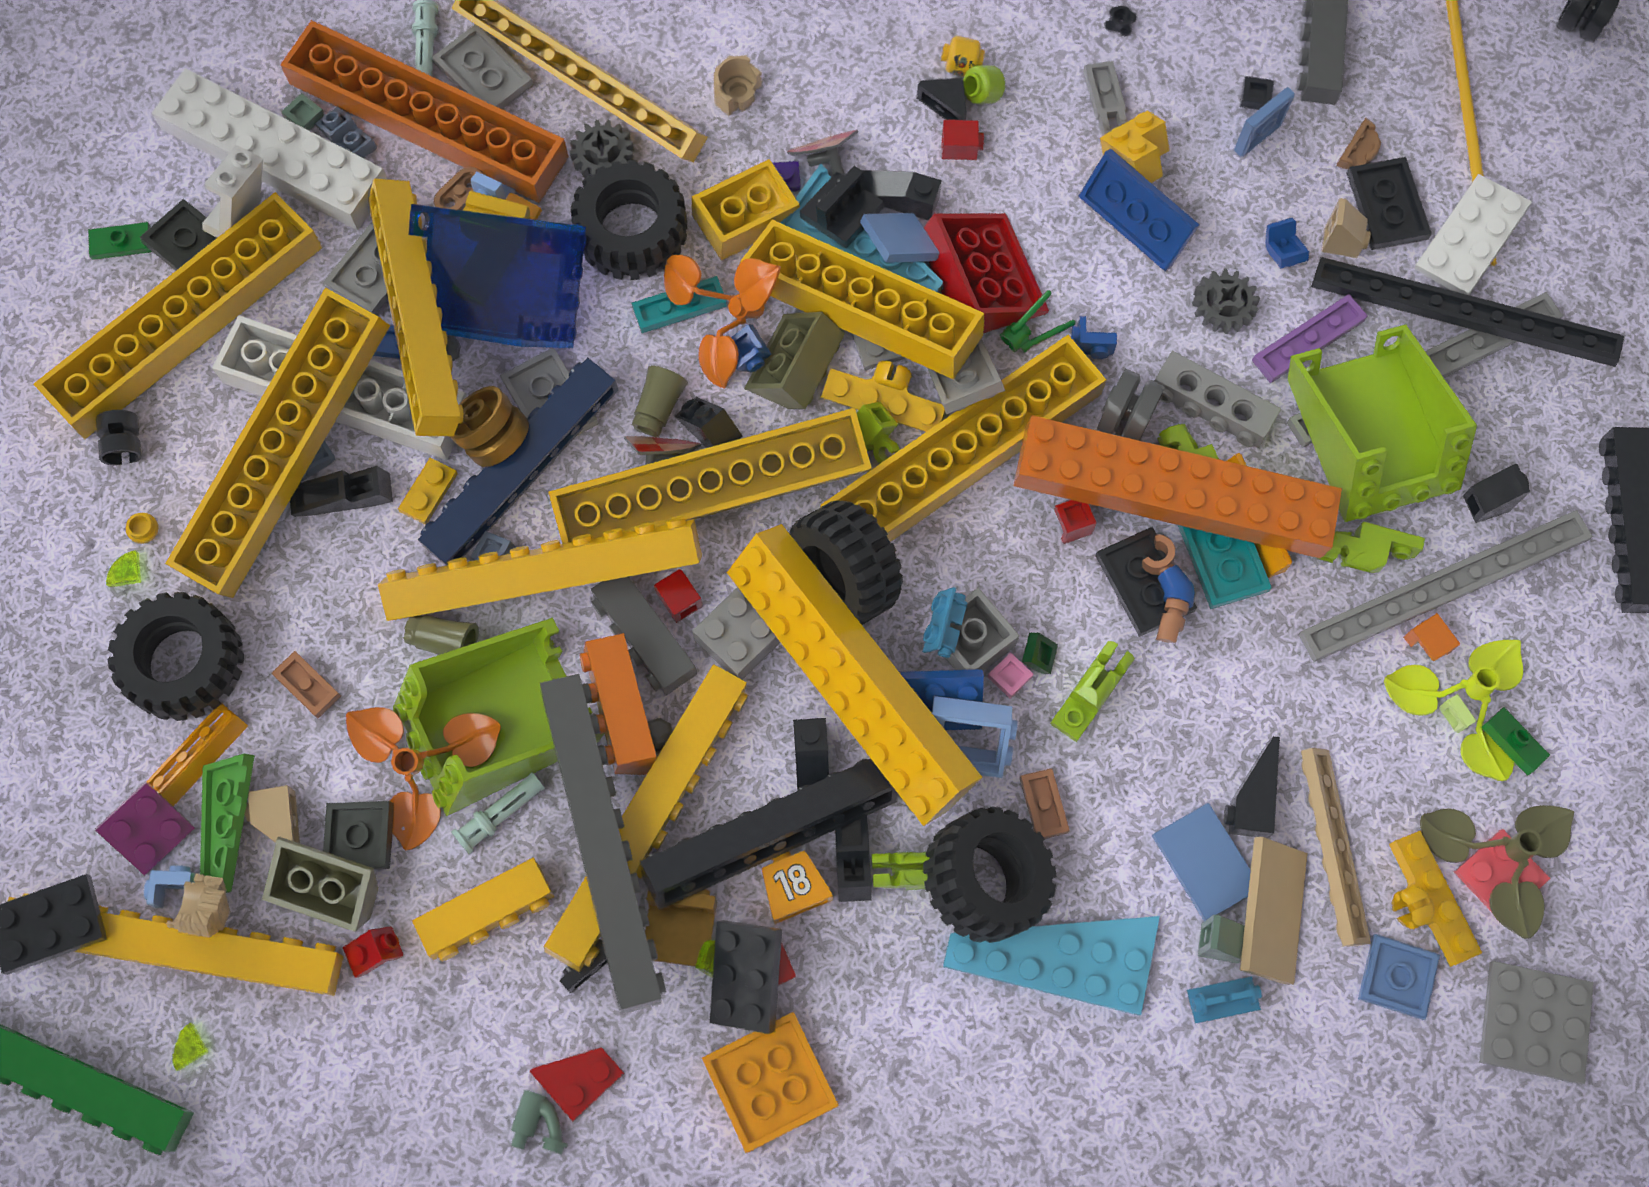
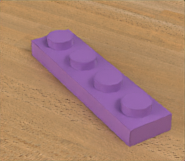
[1252,294,1368,384]

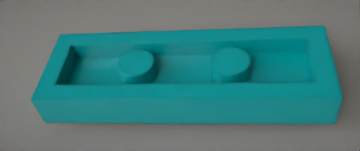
[631,276,727,334]

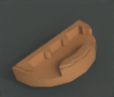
[1336,117,1381,169]

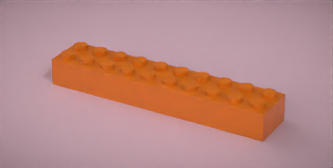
[280,20,569,203]
[1013,415,1342,558]

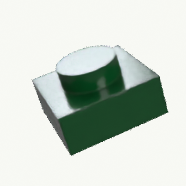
[1022,632,1058,674]

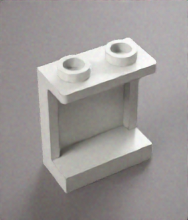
[202,146,263,238]

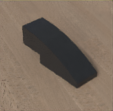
[290,466,393,517]
[835,815,872,902]

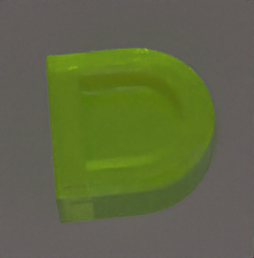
[695,940,715,977]

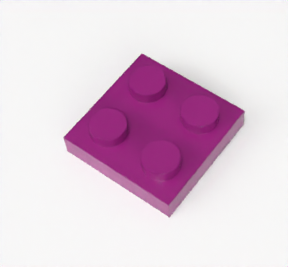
[95,781,195,876]

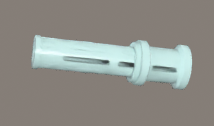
[412,0,439,77]
[451,773,545,854]

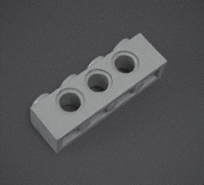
[1154,350,1281,449]

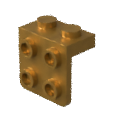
[645,889,717,968]

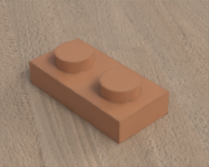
[271,651,341,719]
[1019,768,1070,839]

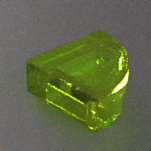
[106,550,141,588]
[172,1022,208,1071]

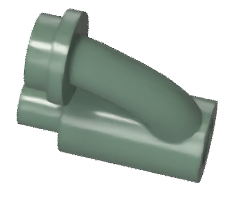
[510,1090,568,1154]

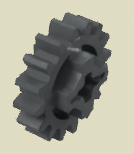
[570,120,634,178]
[1192,269,1260,334]

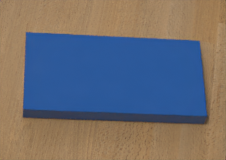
[1078,149,1200,272]

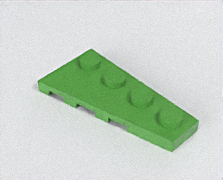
[200,754,255,893]

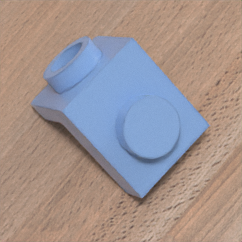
[470,172,516,200]
[144,865,196,908]

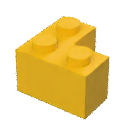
[1100,110,1169,183]

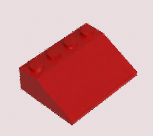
[924,213,1049,334]

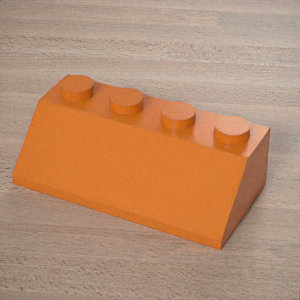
[579,633,657,775]

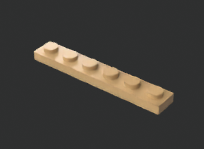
[1301,748,1371,947]

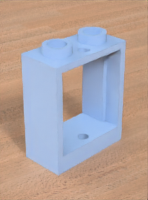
[932,696,1018,778]

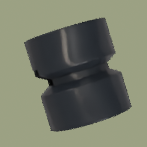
[96,410,141,466]

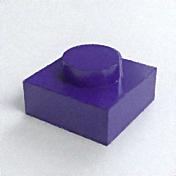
[772,161,801,192]

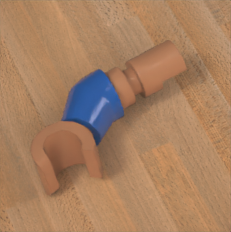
[1142,535,1195,643]

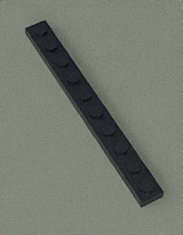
[1311,257,1625,367]

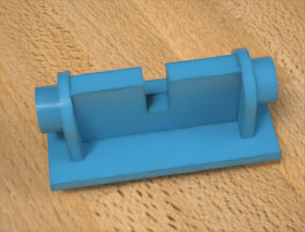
[923,587,968,658]
[1187,976,1262,1024]

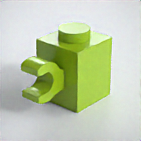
[857,402,900,463]

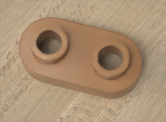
[434,167,483,219]

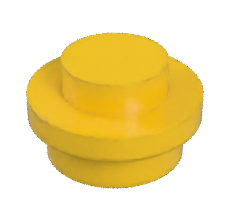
[126,513,159,544]

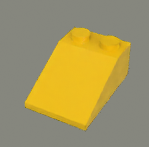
[692,159,800,261]

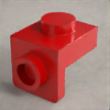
[342,926,404,978]

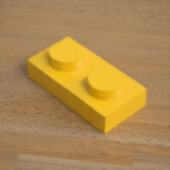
[398,458,458,525]

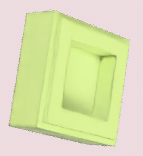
[1439,694,1476,733]

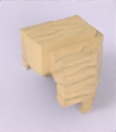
[714,56,762,116]
[167,873,231,938]

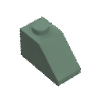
[1198,915,1245,964]

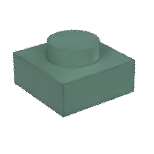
[281,93,325,131]

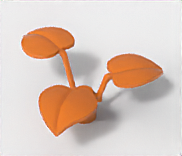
[664,255,781,388]
[346,707,501,850]

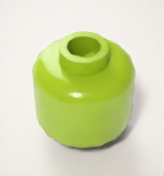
[963,65,1006,104]

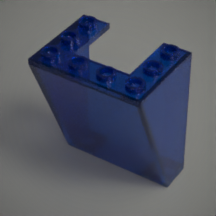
[408,204,586,348]

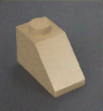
[1322,198,1370,258]
[245,785,300,843]

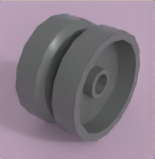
[1097,368,1165,441]

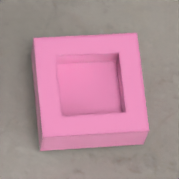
[988,652,1034,699]

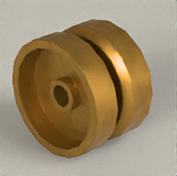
[449,386,529,467]

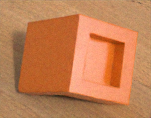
[1403,613,1460,661]

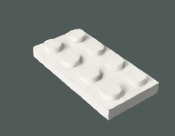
[1414,174,1532,295]

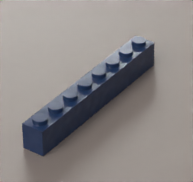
[418,357,619,566]

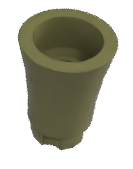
[631,366,688,437]
[403,615,479,655]

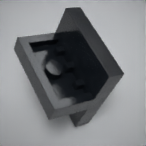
[799,166,884,248]

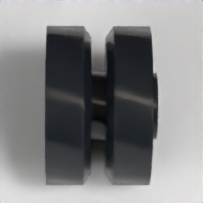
[1556,0,1620,43]

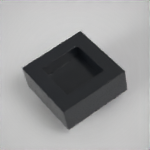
[1240,76,1274,110]

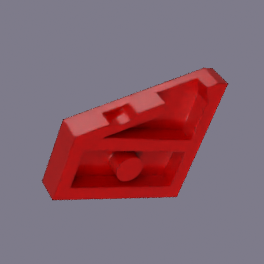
[529,1047,625,1122]

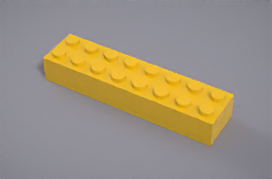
[740,220,984,379]

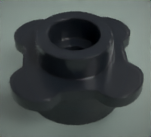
[1104,6,1137,36]

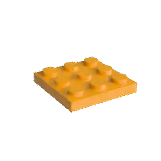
[702,1011,839,1154]

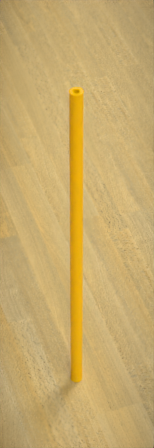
[1446,0,1497,266]

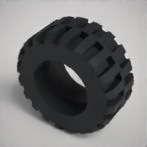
[571,160,688,280]
[789,500,903,625]
[107,592,244,721]
[923,806,1057,943]

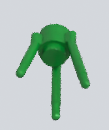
[1000,290,1076,353]

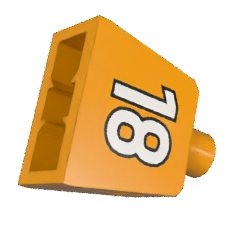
[762,851,833,925]

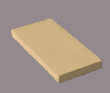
[1240,837,1307,985]

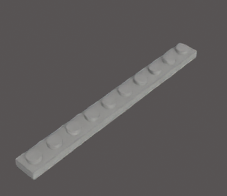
[1287,292,1563,448]
[1299,510,1593,662]

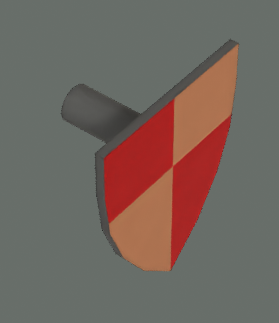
[787,130,858,175]
[624,436,701,465]

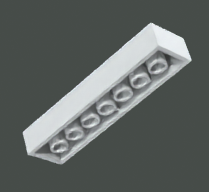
[152,68,387,231]
[212,315,467,460]

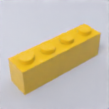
[412,857,555,961]

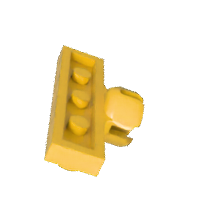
[821,360,945,432]
[1389,831,1482,967]

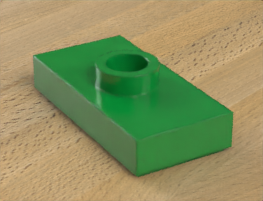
[88,222,152,260]
[1481,707,1550,776]

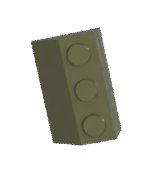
[744,312,845,409]
[262,836,378,932]

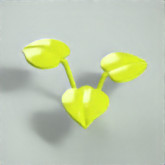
[1384,640,1523,781]

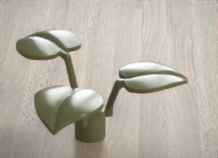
[1420,805,1574,939]

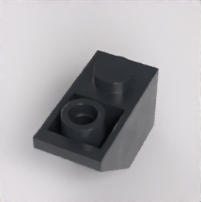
[675,397,743,448]
[1463,464,1530,523]

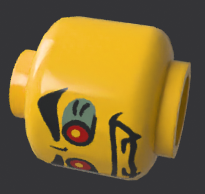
[941,35,985,77]

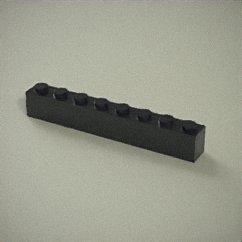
[640,758,898,910]

